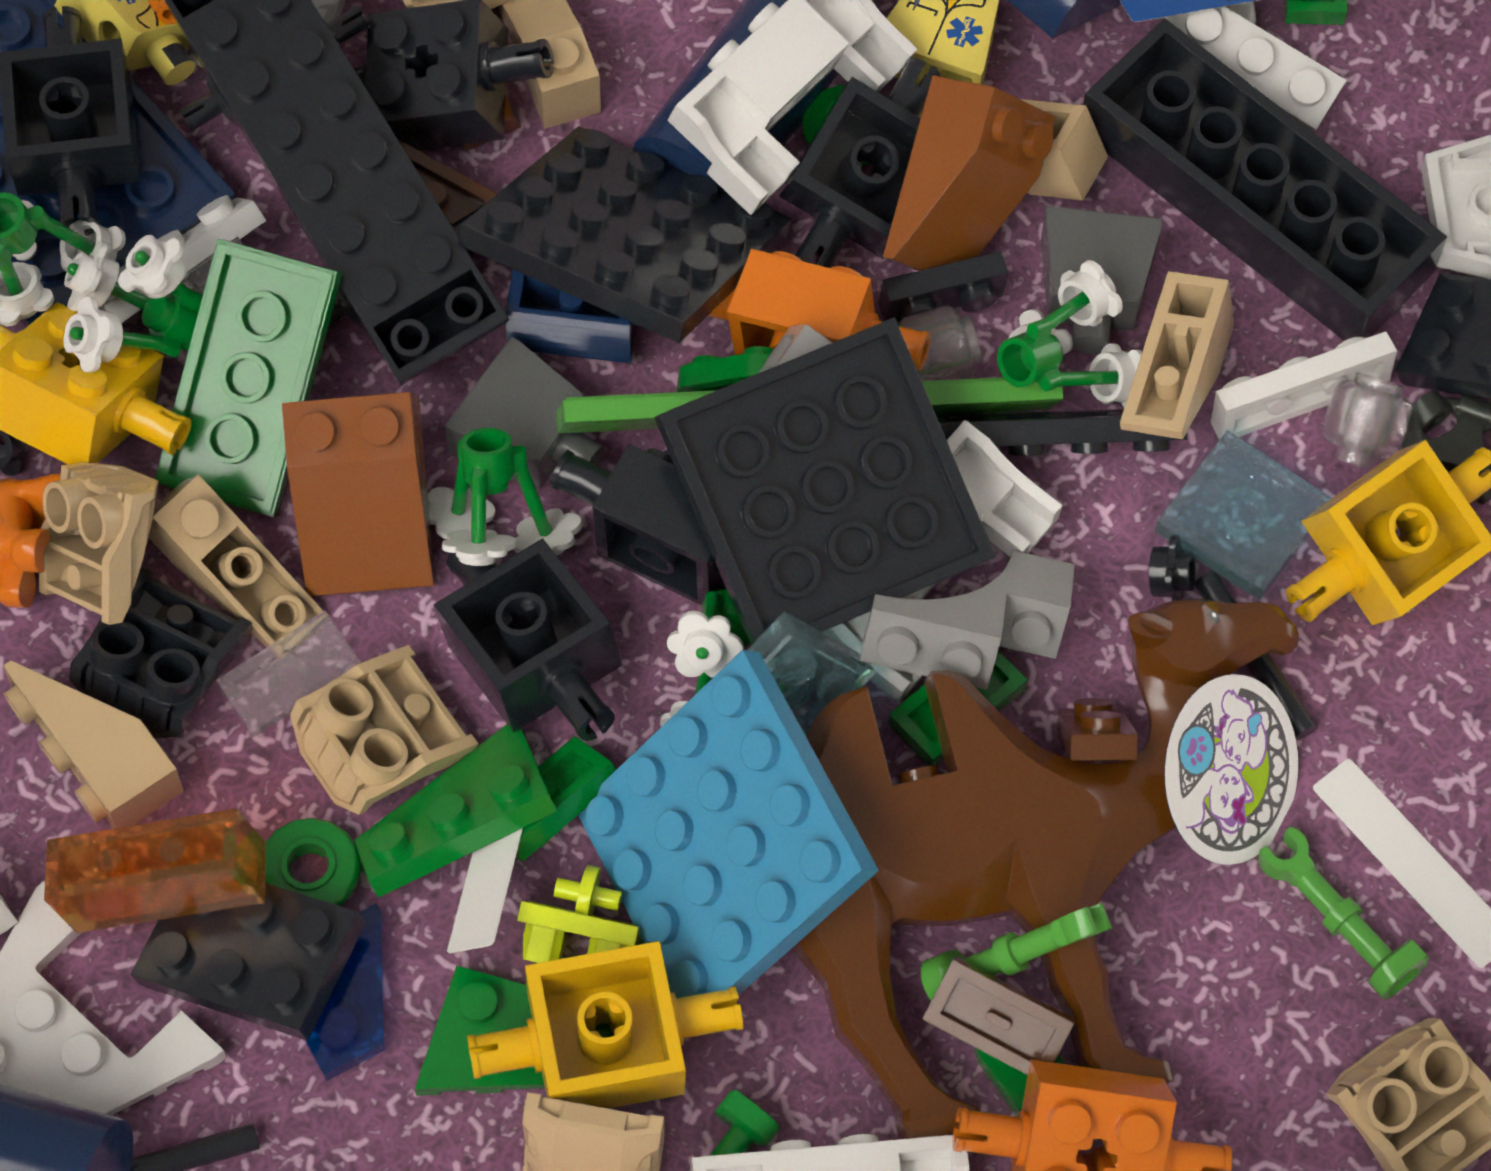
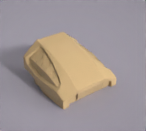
[39,462,158,625]
[290,645,478,815]
[1326,1018,1491,1171]
[522,1092,664,1171]

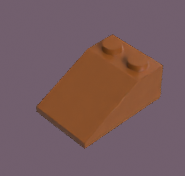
[883,75,1056,271]
[282,392,435,596]

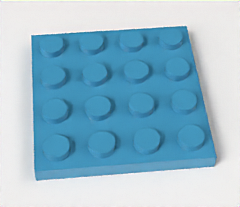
[578,650,879,998]

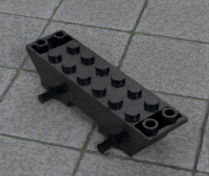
[164,0,509,386]

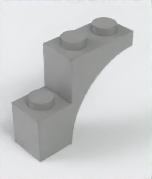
[859,550,1075,690]

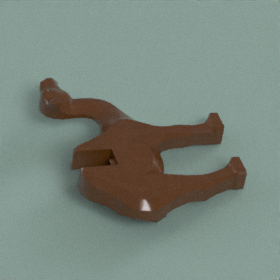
[792,599,1299,1139]

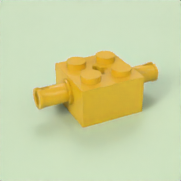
[0,302,191,464]
[1285,440,1491,625]
[467,941,743,1109]

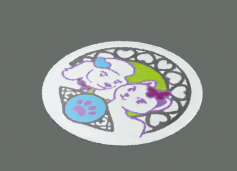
[1164,674,1298,865]

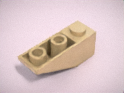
[148,474,328,660]
[3,660,184,835]

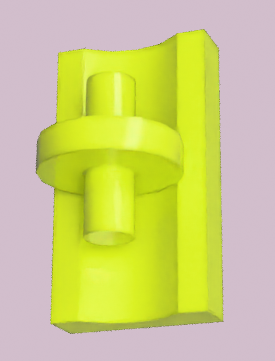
[517,865,642,963]

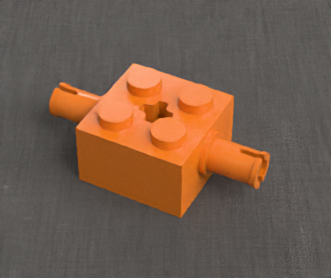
[708,249,931,371]
[952,1059,1232,1171]

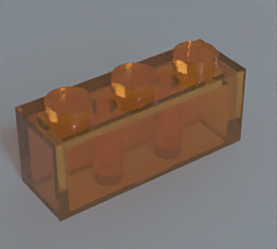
[44,808,266,933]

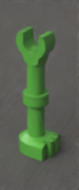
[1258,827,1429,1000]
[920,903,1112,1001]

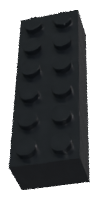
[1083,18,1447,341]

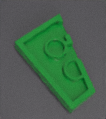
[354,724,557,898]
[415,965,614,1096]

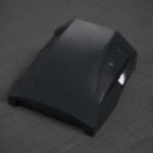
[69,567,252,739]

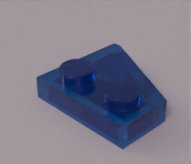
[303,903,385,1081]

